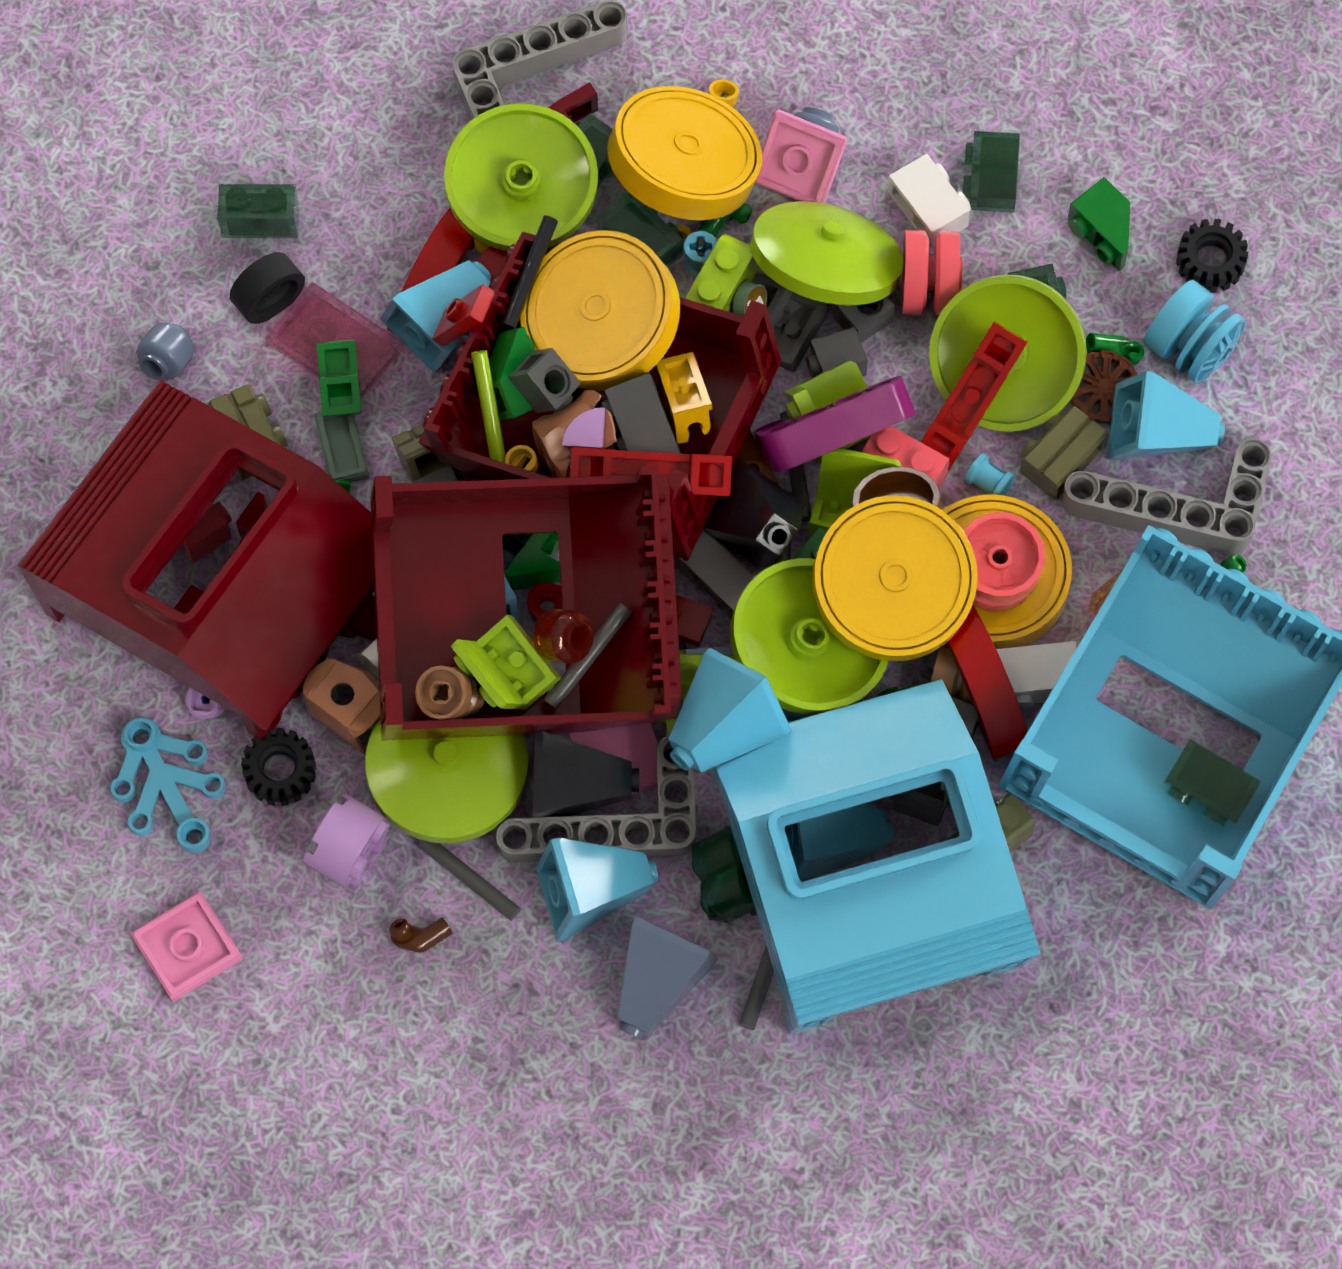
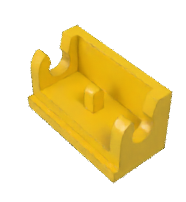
[656,352,712,444]

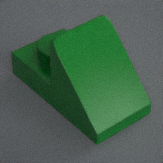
[504,533,561,590]

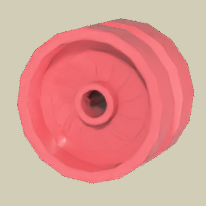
[901,230,963,316]
[963,512,1045,612]

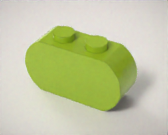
[685,233,759,313]

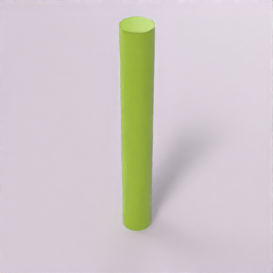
[471,350,506,463]

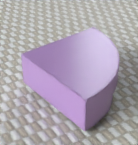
[562,408,606,449]

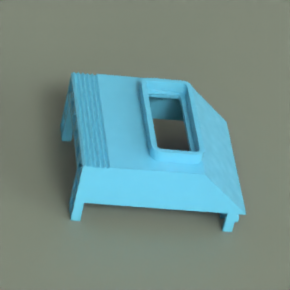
[998,525,1342,910]
[710,679,1041,1034]

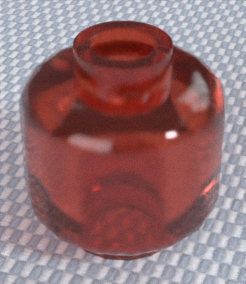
[533,609,594,664]

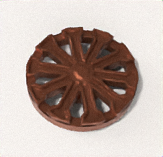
[1070,350,1138,423]

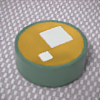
[732,281,767,316]

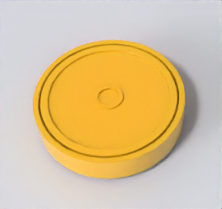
[607,86,762,220]
[520,230,680,390]
[943,494,1072,649]
[812,495,978,661]

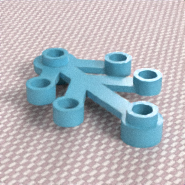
[110,718,226,854]

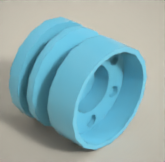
[1143,280,1247,384]

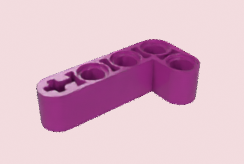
[753,376,916,472]

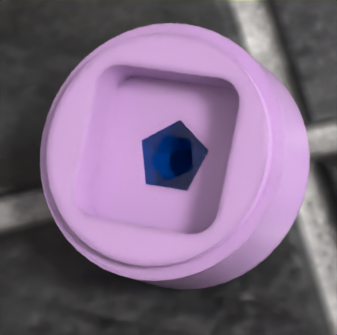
[185,687,225,719]

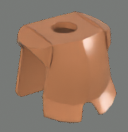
[532,390,617,478]
[303,659,380,755]

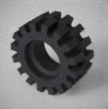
[1176,219,1249,293]
[241,728,317,806]

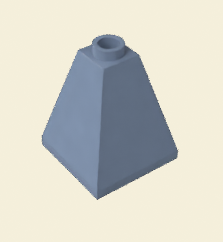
[617,916,718,1040]

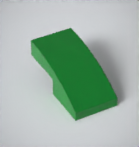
[316,340,362,418]

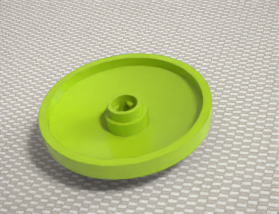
[444,103,598,251]
[750,201,904,305]
[929,274,1087,432]
[730,558,889,716]
[365,718,528,843]

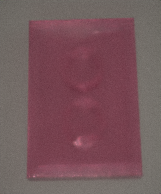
[265,282,405,399]

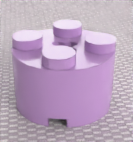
[303,793,390,888]

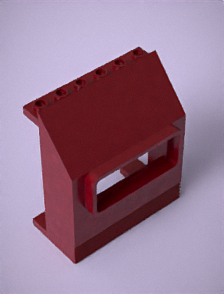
[418,231,782,561]
[18,380,374,740]
[370,466,682,741]

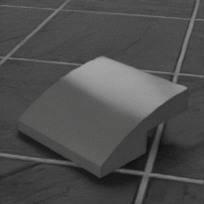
[752,274,829,372]

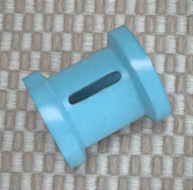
[684,231,717,277]
[964,453,1016,495]

